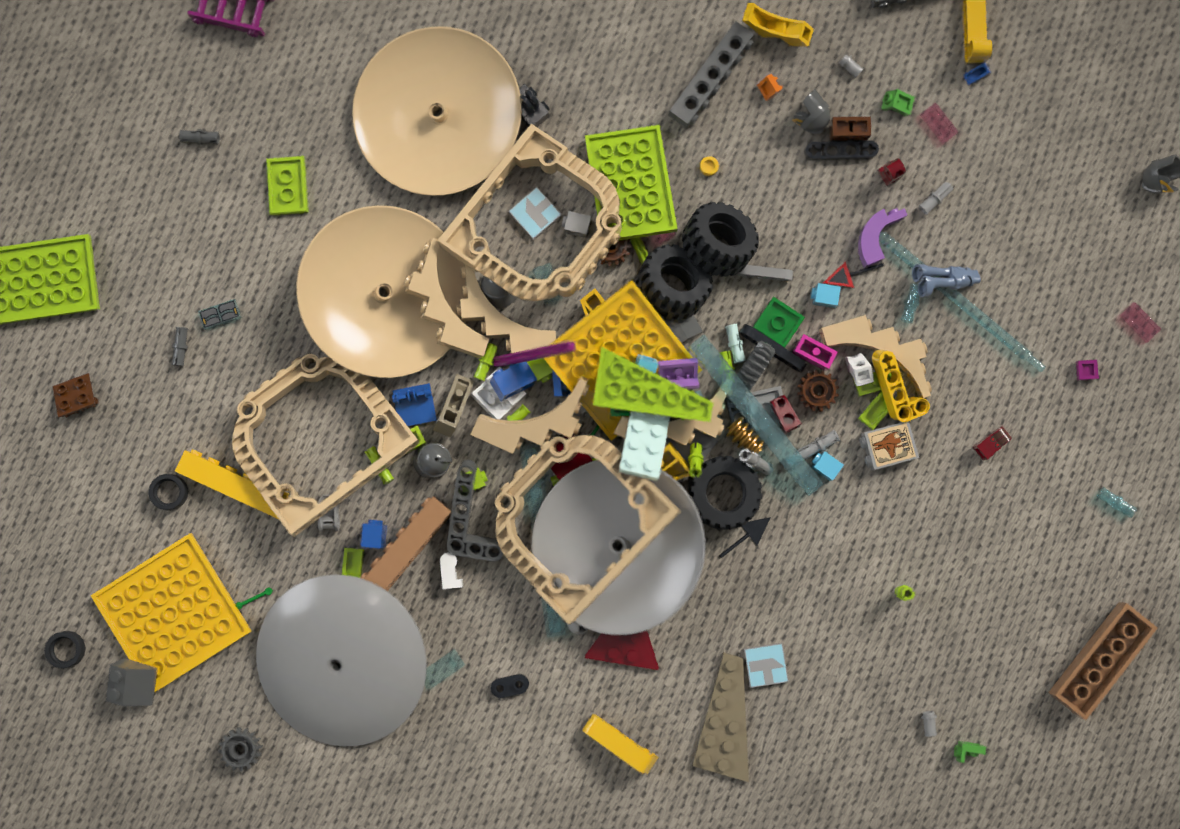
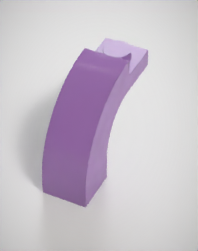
[858,208,907,268]

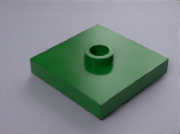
[753,296,805,348]

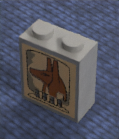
[859,421,919,470]

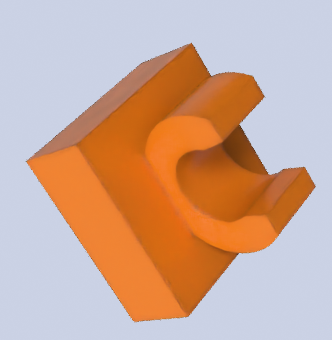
[757,74,783,101]

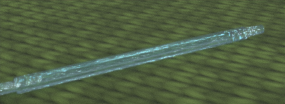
[879,231,1046,372]

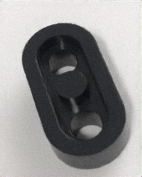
[491,674,529,698]

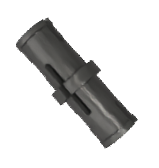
[179,129,220,145]
[171,327,188,366]

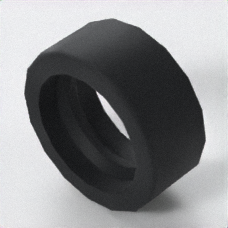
[148,474,188,510]
[44,631,86,669]

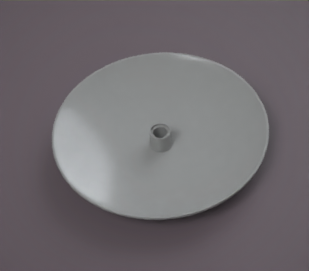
[531,460,705,635]
[256,575,427,746]

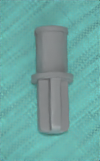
[919,182,953,215]

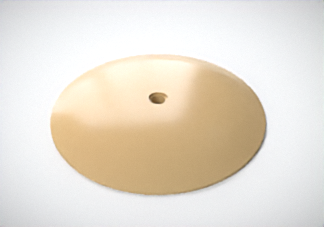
[352,26,522,196]
[297,206,467,378]

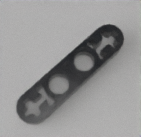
[804,140,879,160]
[739,324,807,373]

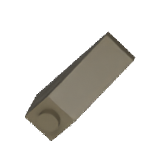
[433,374,474,438]

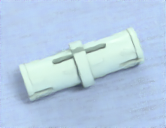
[725,324,746,364]

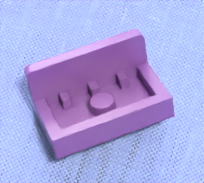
[658,358,699,390]

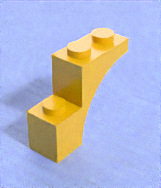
[742,3,814,47]

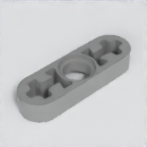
[737,265,793,282]

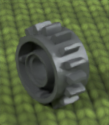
[218,727,263,771]

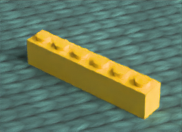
[175,449,289,520]

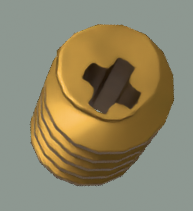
[724,417,764,454]

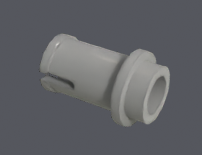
[839,54,863,78]
[921,711,937,737]

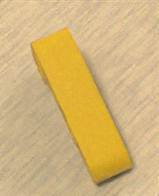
[963,0,992,63]
[872,350,930,422]
[582,713,659,774]

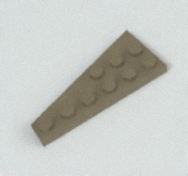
[692,652,749,782]

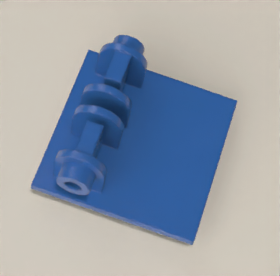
[392,383,437,426]

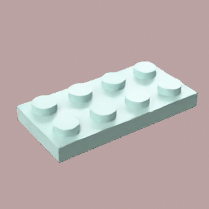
[619,411,670,481]

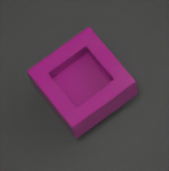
[1076,360,1099,380]

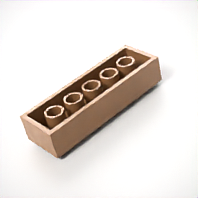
[360,496,452,591]
[1048,602,1158,720]

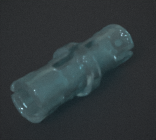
[901,283,920,323]
[1097,487,1137,518]

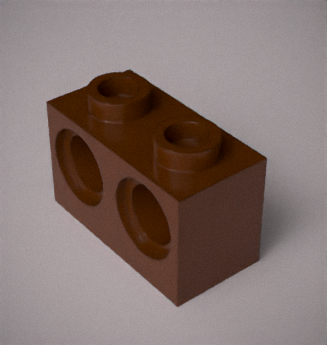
[829,117,871,141]

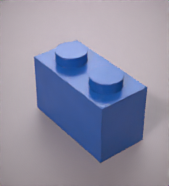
[490,362,537,402]
[361,520,387,548]

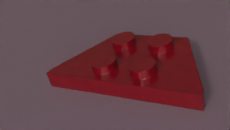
[585,630,659,670]

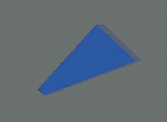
[963,62,992,85]

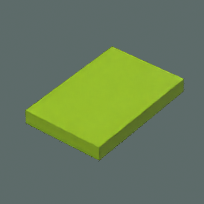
[266,156,309,216]

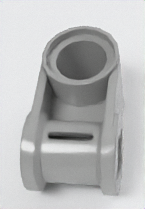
[318,494,340,531]

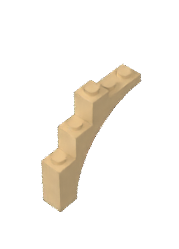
[404,238,489,359]
[456,264,556,353]
[819,315,932,398]
[471,376,590,454]
[614,379,734,446]

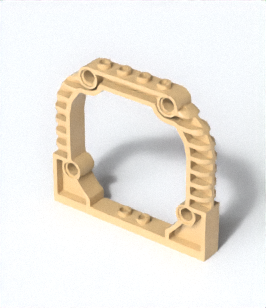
[438,124,622,301]
[232,354,420,537]
[495,435,681,624]

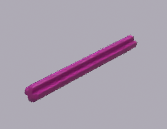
[493,341,575,367]

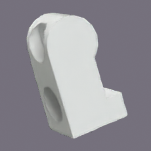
[846,353,874,386]
[440,552,463,589]

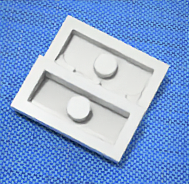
[471,367,526,419]

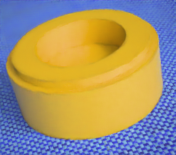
[700,156,719,176]

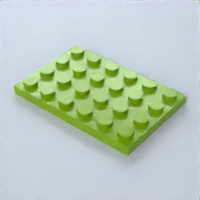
[585,125,678,241]
[0,234,100,324]

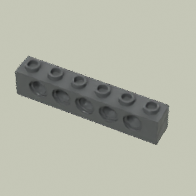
[668,21,754,129]

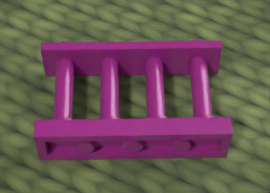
[187,0,274,38]

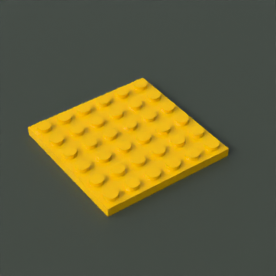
[544,280,702,441]
[91,533,252,693]

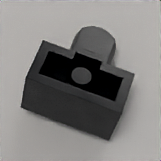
[519,84,550,127]

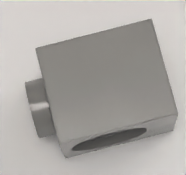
[562,211,591,238]

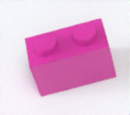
[792,334,838,371]

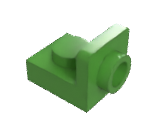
[882,89,915,116]
[954,741,986,763]

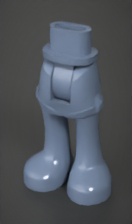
[912,264,981,298]

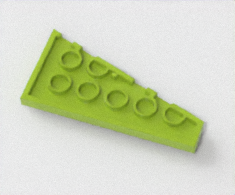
[593,347,713,422]

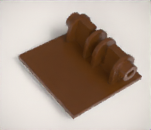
[52,373,99,418]

